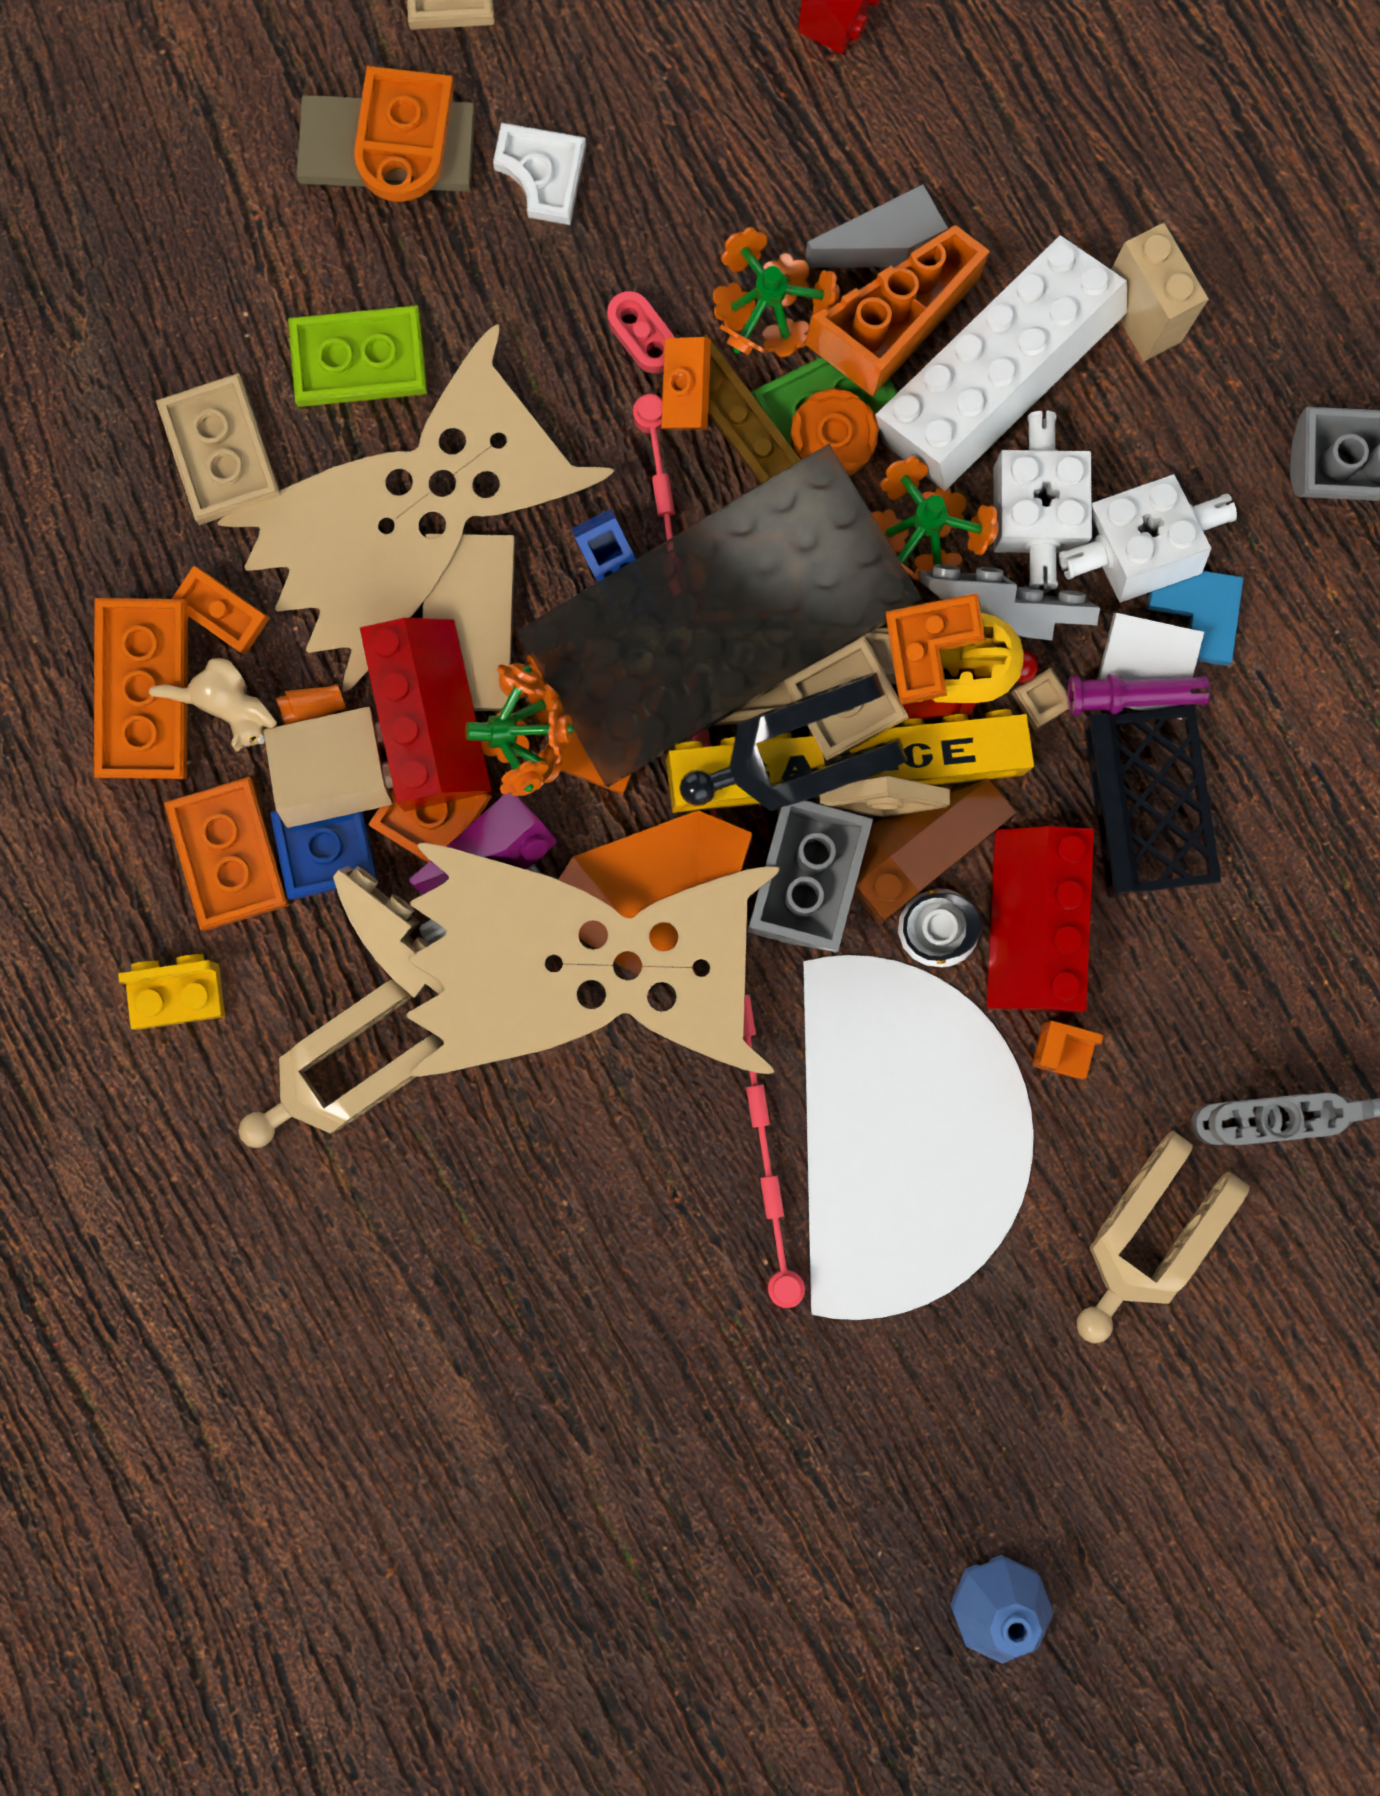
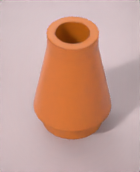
[275,684,346,725]

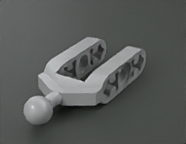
[1191,1093,1380,1145]

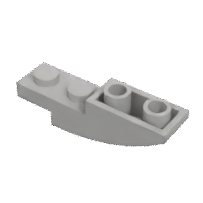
[917,564,1100,640]

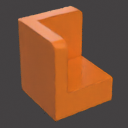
[1032,1021,1104,1080]

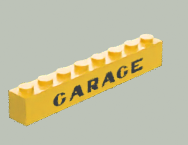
[666,709,1034,813]

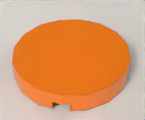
[790,389,879,479]

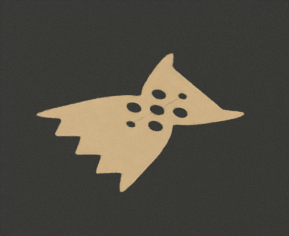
[218,324,614,692]
[407,843,780,1077]

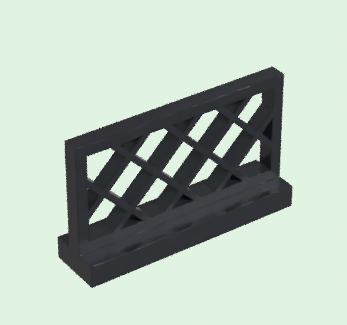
[1083,705,1221,898]

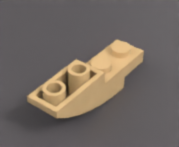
[333,866,445,998]

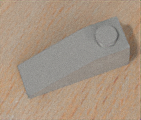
[805,185,948,268]

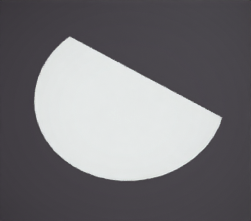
[803,955,1033,1320]

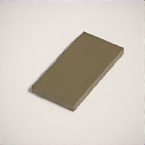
[296,95,475,191]

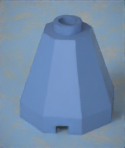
[950,1555,1054,1664]

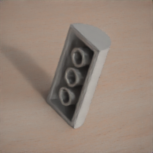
[1290,407,1380,501]

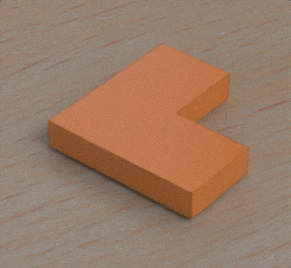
[885,593,986,704]

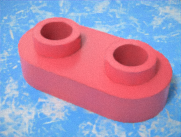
[607,291,675,374]

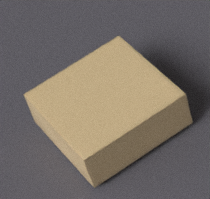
[1012,667,1069,730]

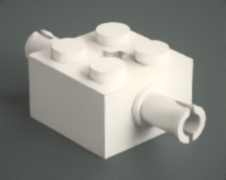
[993,411,1092,591]
[1059,474,1237,603]

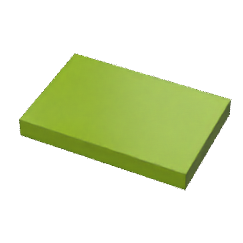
[288,305,428,407]

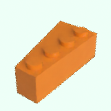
[805,225,990,397]

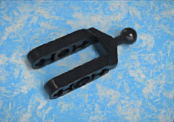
[679,672,907,811]

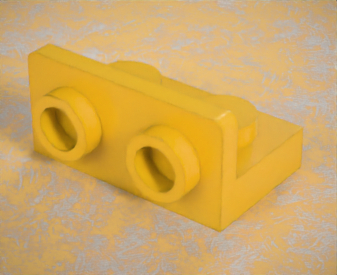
[118,954,225,1030]

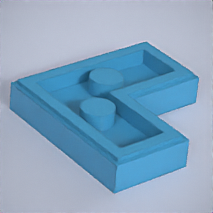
[1147,571,1244,666]

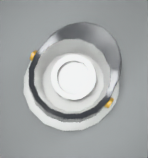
[898,888,982,967]

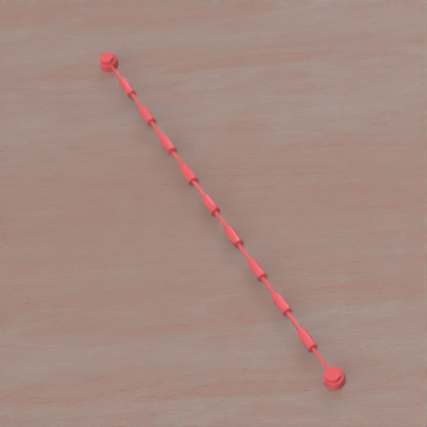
[633,394,805,1308]

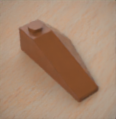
[853,779,1017,926]

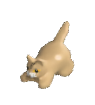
[148,658,277,752]

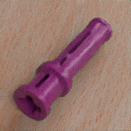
[1067,674,1210,716]

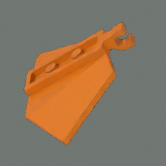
[558,810,753,975]

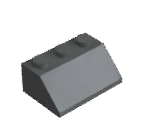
[747,801,873,952]

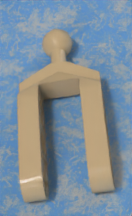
[239,979,444,1148]
[1077,1131,1250,1343]

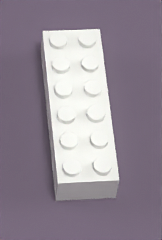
[876,235,1127,491]

